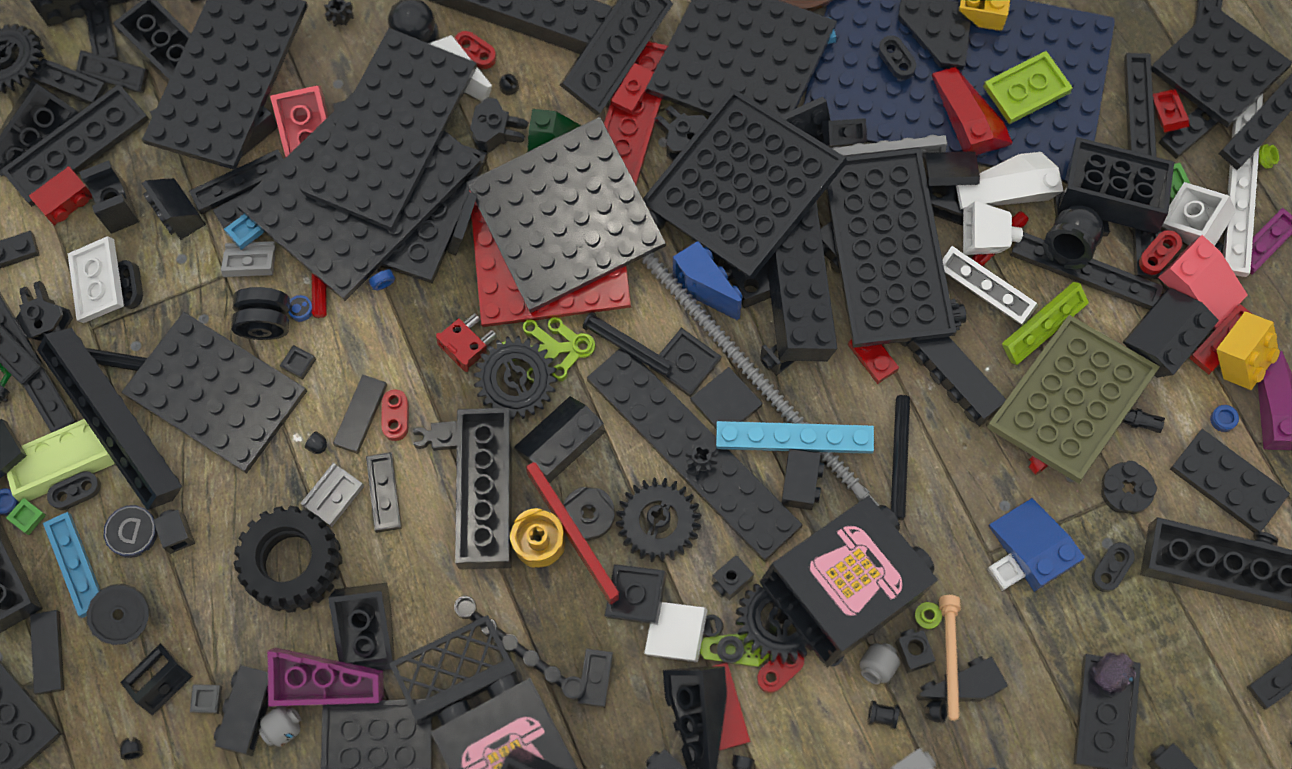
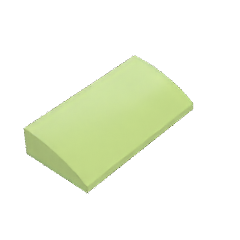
[6,419,115,502]

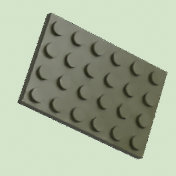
[987,315,1160,484]

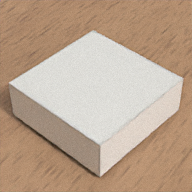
[987,553,1026,591]

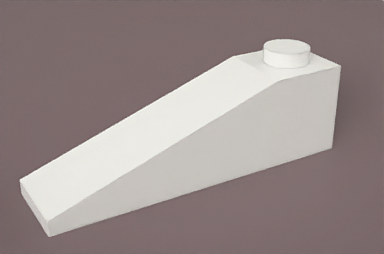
[956,152,1063,209]

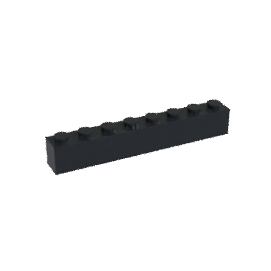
[37,328,182,510]

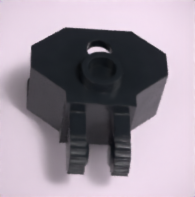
[470,97,528,153]
[654,106,707,162]
[16,281,73,341]

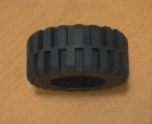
[234,506,342,612]

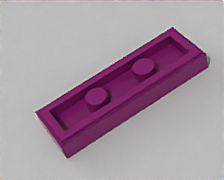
[1250,208,1292,275]

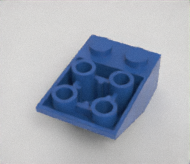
[673,241,743,320]

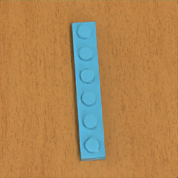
[716,421,874,454]

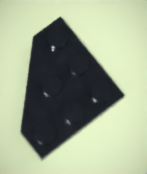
[898,0,971,70]

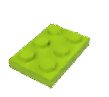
[983,51,1073,124]

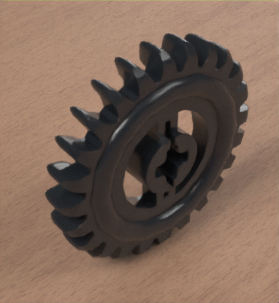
[0,24,44,94]
[473,336,558,420]
[615,477,702,563]
[735,584,813,664]

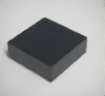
[280,345,316,380]

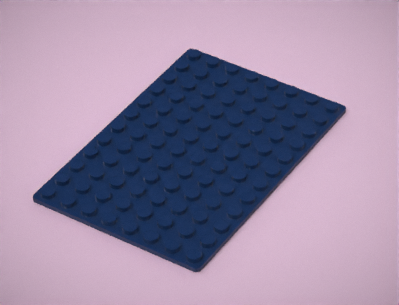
[804,0,1115,182]

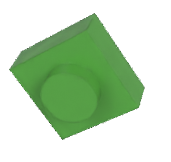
[6,498,46,535]

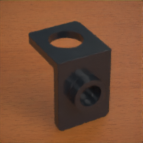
[760,344,795,376]

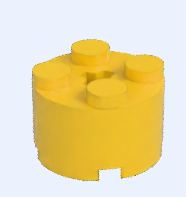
[510,508,565,568]

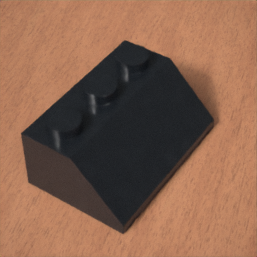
[1123,288,1219,378]
[514,396,605,484]

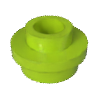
[1258,144,1279,169]
[915,602,942,629]

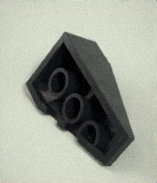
[663,666,727,769]

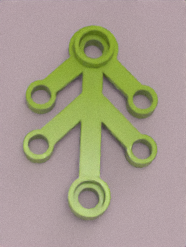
[501,317,595,384]

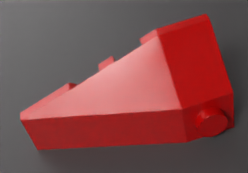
[932,67,1013,155]

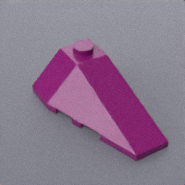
[1257,351,1292,450]

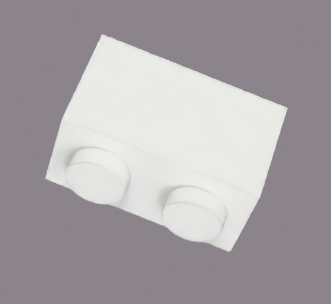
[1162,182,1236,246]

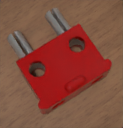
[436,313,497,372]

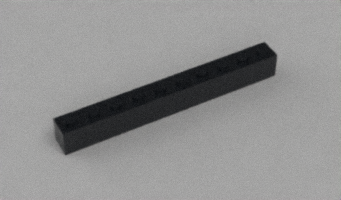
[820,221,1006,427]

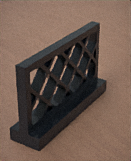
[389,615,517,725]

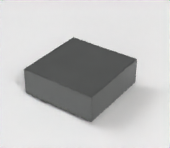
[190,684,222,714]

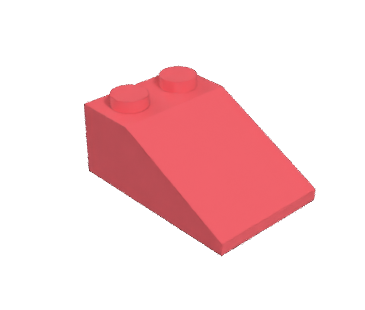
[270,85,328,157]
[1158,235,1248,330]

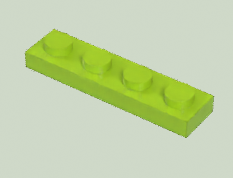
[1002,282,1089,365]

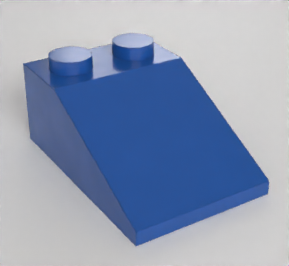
[988,498,1085,592]

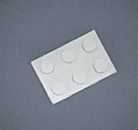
[68,236,124,323]

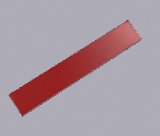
[526,462,619,605]

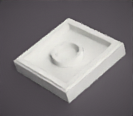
[644,602,707,663]

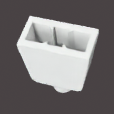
[963,201,1023,255]

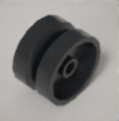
[231,287,290,340]
[87,583,149,645]

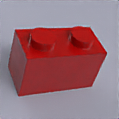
[29,166,93,226]

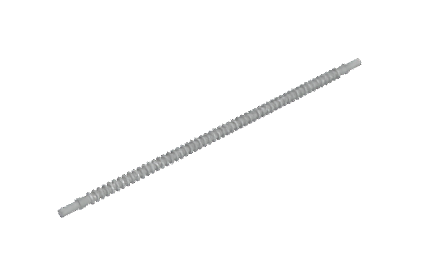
[641,253,879,506]

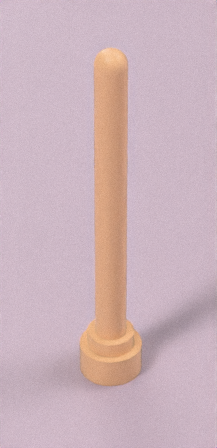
[938,595,961,721]

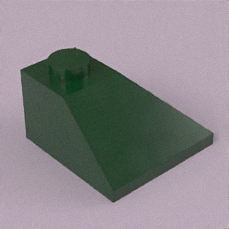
[527,108,582,152]

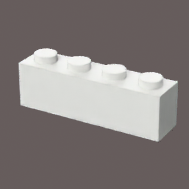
[942,246,1038,326]

